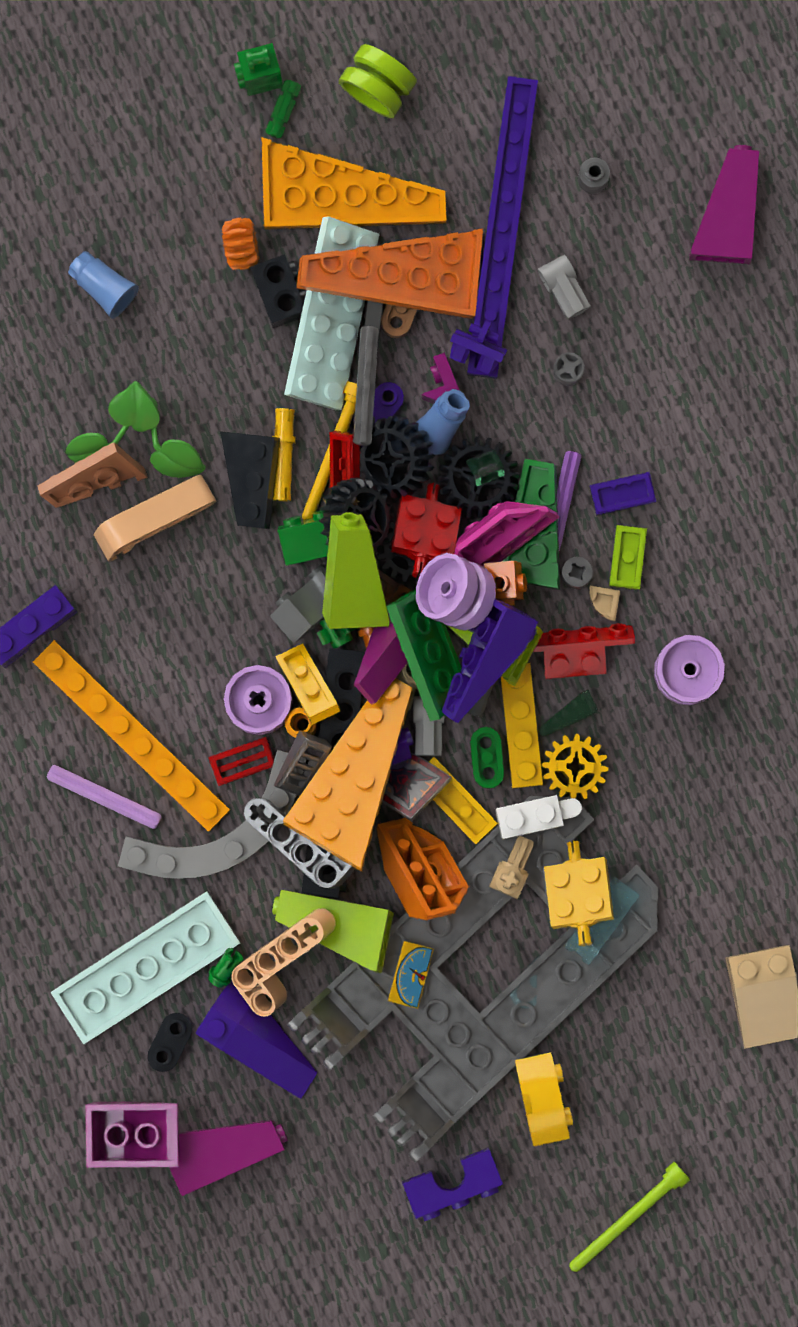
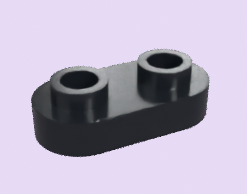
[147,1013,192,1072]

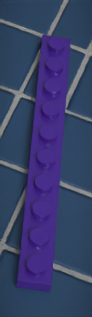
[467,76,538,379]

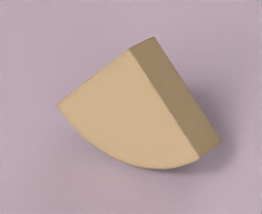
[589,586,620,622]

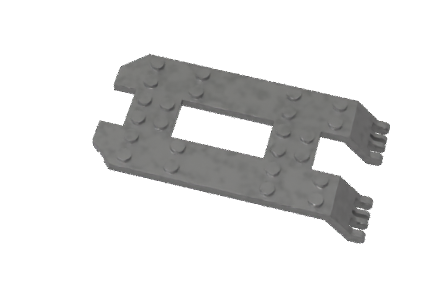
[287,796,658,1162]

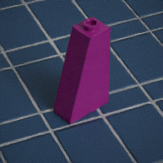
[689,145,759,264]
[169,1120,288,1196]

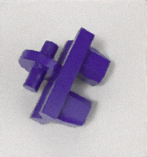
[450,320,507,375]

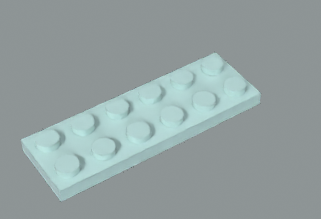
[284,216,379,410]
[51,891,240,1045]

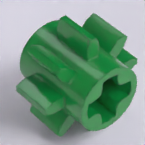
[316,619,356,649]

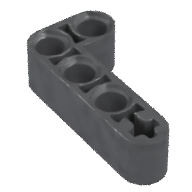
[244,798,366,889]

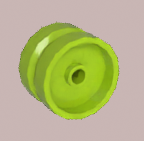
[339,44,417,118]

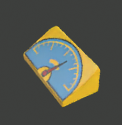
[388,941,434,1009]

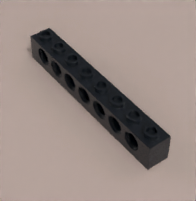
[302,648,367,898]

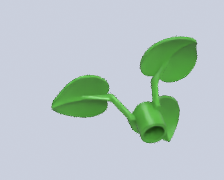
[65,381,206,478]

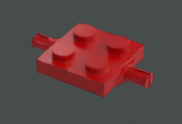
[391,483,462,579]

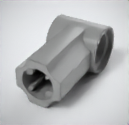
[537,254,591,320]
[413,696,444,756]

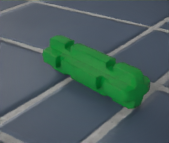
[265,80,301,139]

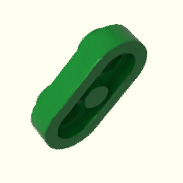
[470,727,504,789]

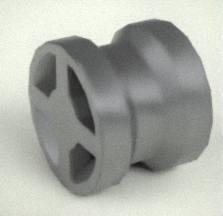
[553,352,584,386]
[561,557,593,589]

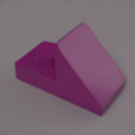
[421,352,460,404]

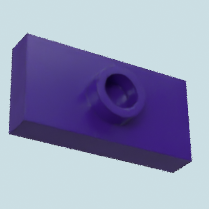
[589,472,656,516]

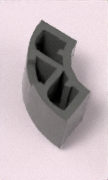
[270,564,326,644]

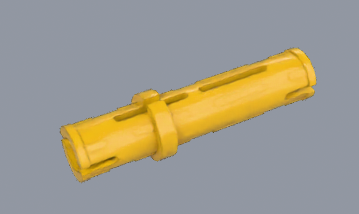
[272,408,296,501]

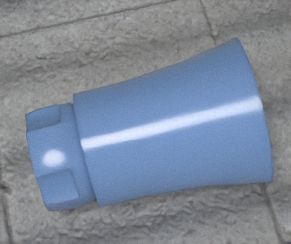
[68,251,139,319]
[416,389,470,455]

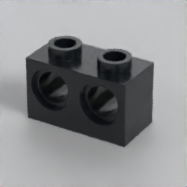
[251,254,306,328]

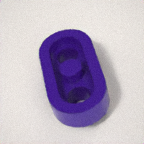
[354,382,404,423]

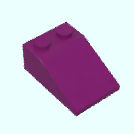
[85,1101,179,1168]

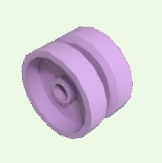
[416,553,496,631]
[654,635,725,705]
[224,665,293,736]

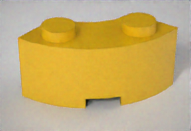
[515,1052,573,1147]

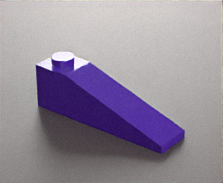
[442,598,538,723]
[195,981,317,1099]

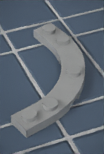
[118,750,306,879]

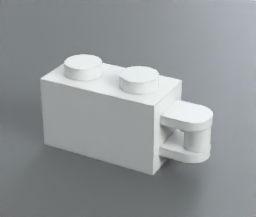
[495,795,582,840]

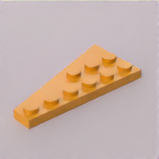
[262,137,446,229]
[283,678,413,872]

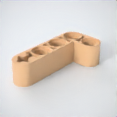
[93,474,216,562]
[231,908,336,1017]

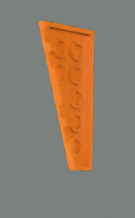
[297,229,483,319]

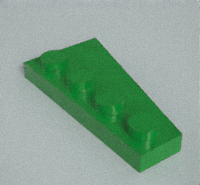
[502,459,560,590]

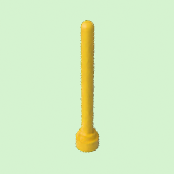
[302,381,357,520]

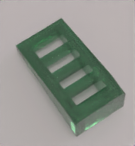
[538,689,597,738]

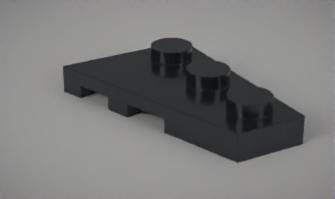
[220,431,280,529]

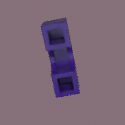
[0,585,78,668]
[402,1147,503,1221]

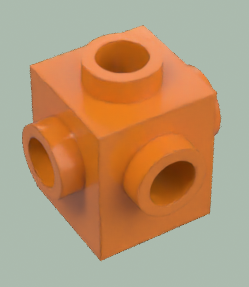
[484,561,527,606]

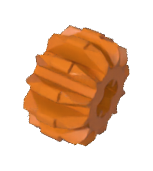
[222,217,260,270]

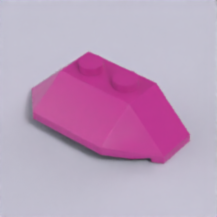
[454,501,559,567]

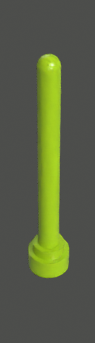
[569,1162,690,1272]

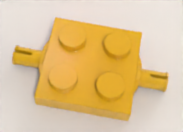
[544,841,614,946]

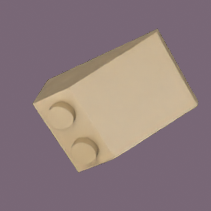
[725,945,798,1049]

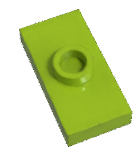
[609,525,647,590]

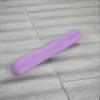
[47,765,161,829]

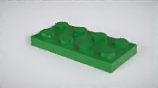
[386,589,462,721]

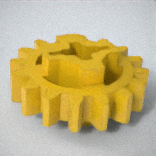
[541,734,609,799]

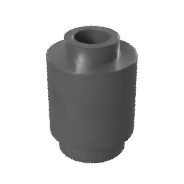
[578,158,610,194]

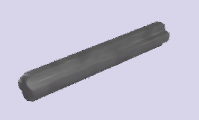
[353,326,379,446]

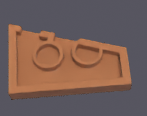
[38,442,148,508]

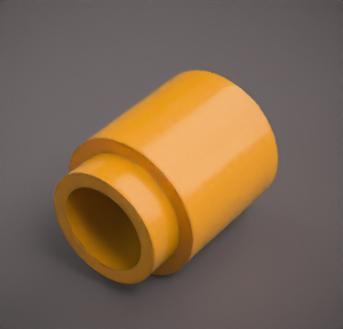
[285,707,319,738]

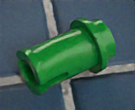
[208,948,243,988]

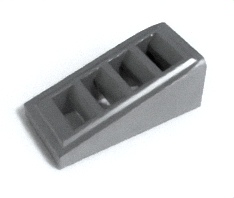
[274,730,332,796]

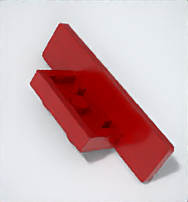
[533,623,635,679]

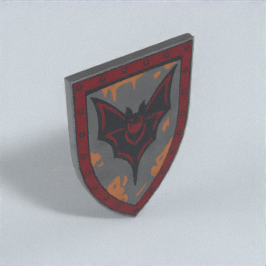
[382,753,452,821]

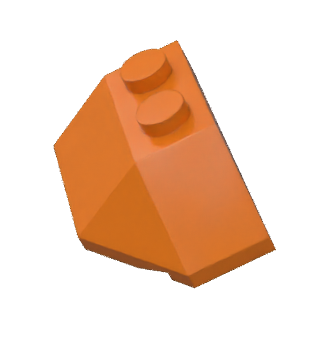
[377,818,469,920]

